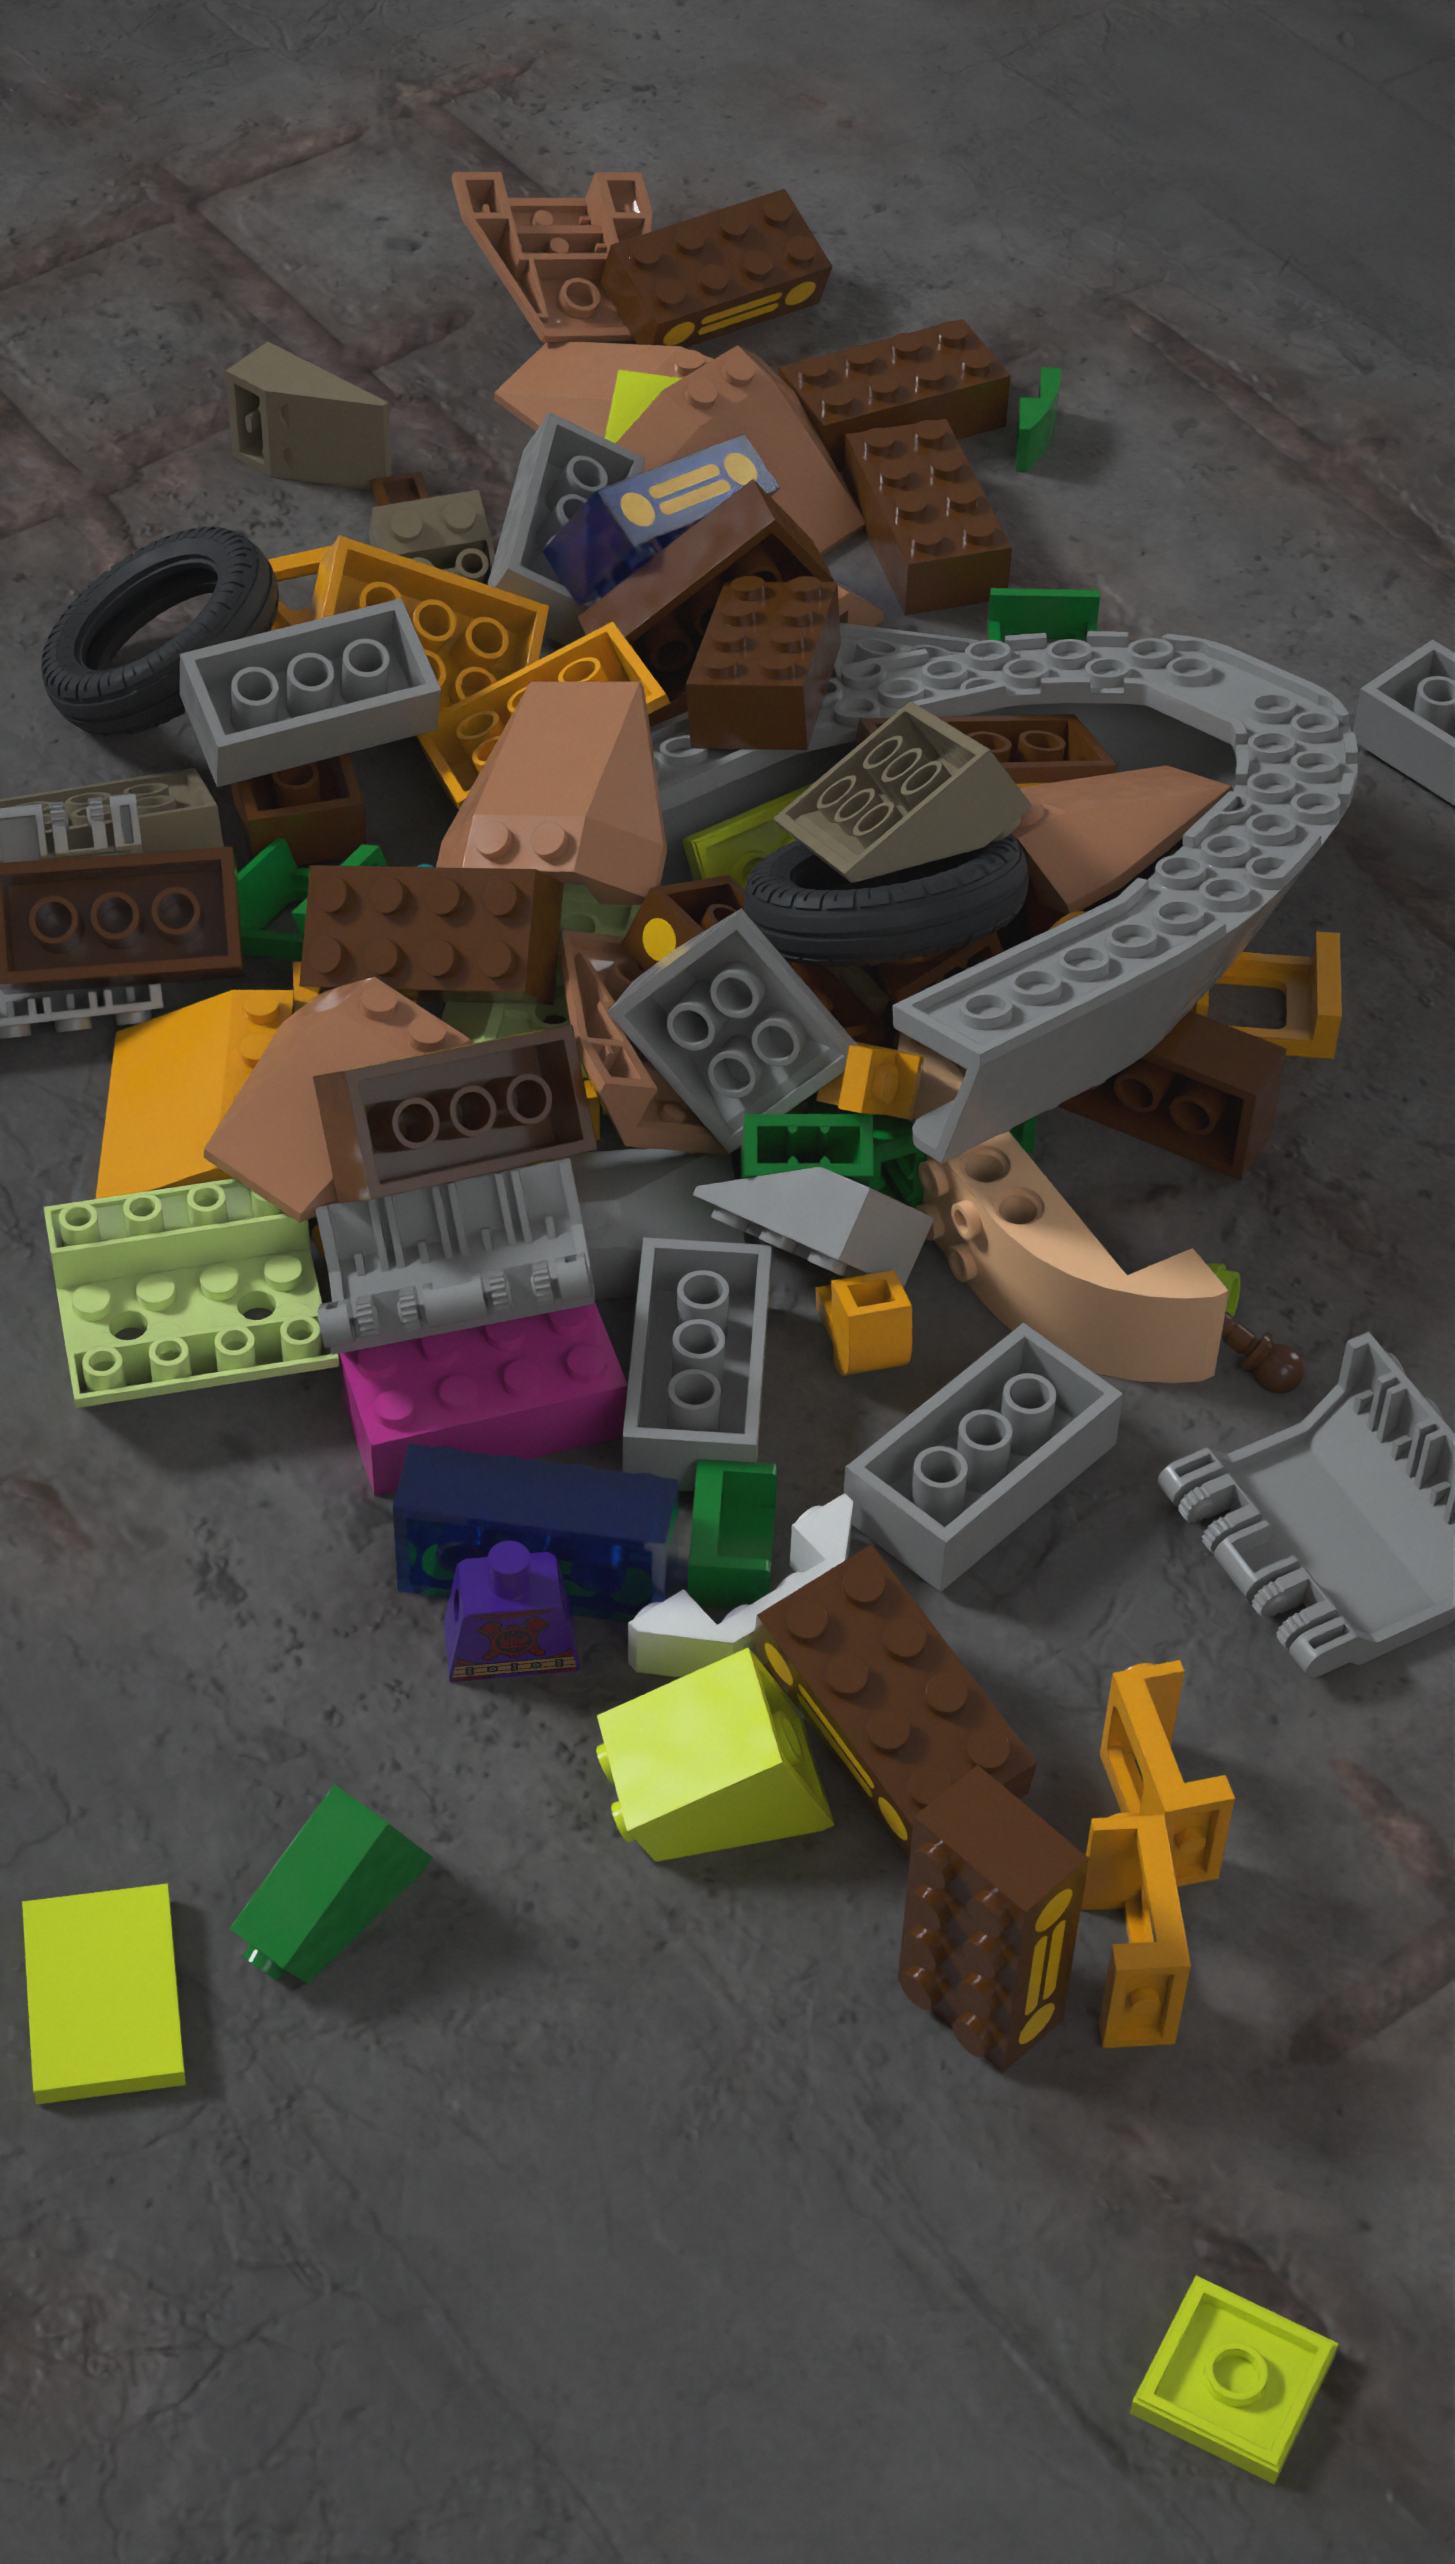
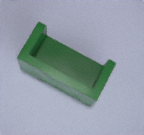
[688,1459,778,1609]

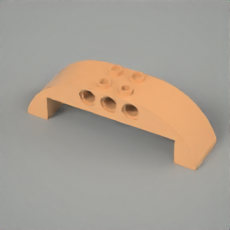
[898,1032,1229,1383]

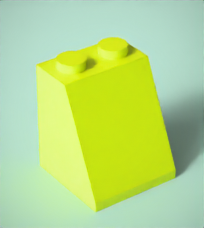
[596,1647,835,1862]

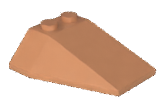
[451,172,653,342]
[494,341,714,438]
[616,345,865,556]
[436,682,667,905]
[1012,765,1233,914]
[558,929,809,1155]
[204,977,473,1223]

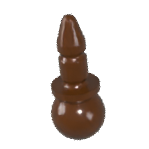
[1221,1311,1305,1393]

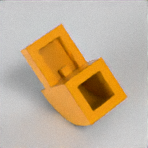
[816,1042,925,1120]
[816,1270,912,1376]

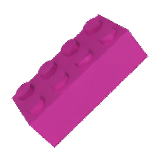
[338,1304,628,1496]

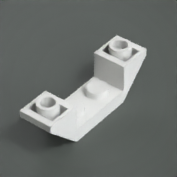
[628,1493,853,1678]

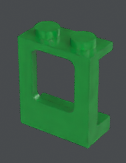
[987,588,1100,643]
[237,838,388,961]

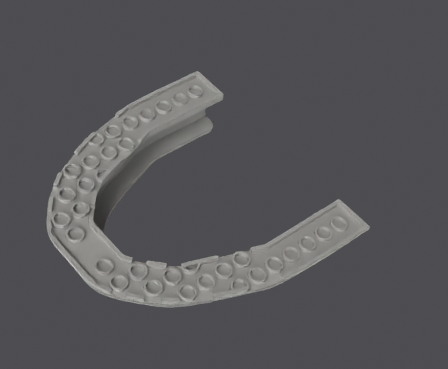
[571,631,1358,1163]

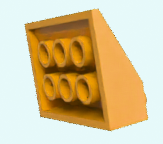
[309,535,549,712]
[416,621,670,809]
[95,990,295,1199]

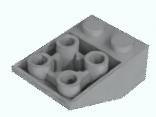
[693,1167,935,1288]

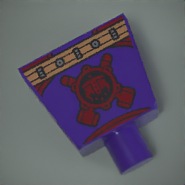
[444,1541,580,1682]

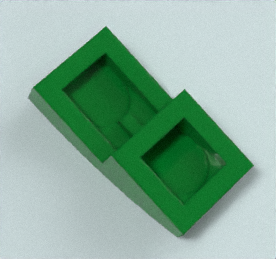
[1016,367,1062,472]

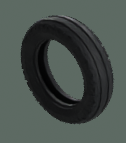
[41,527,279,736]
[744,833,1029,967]

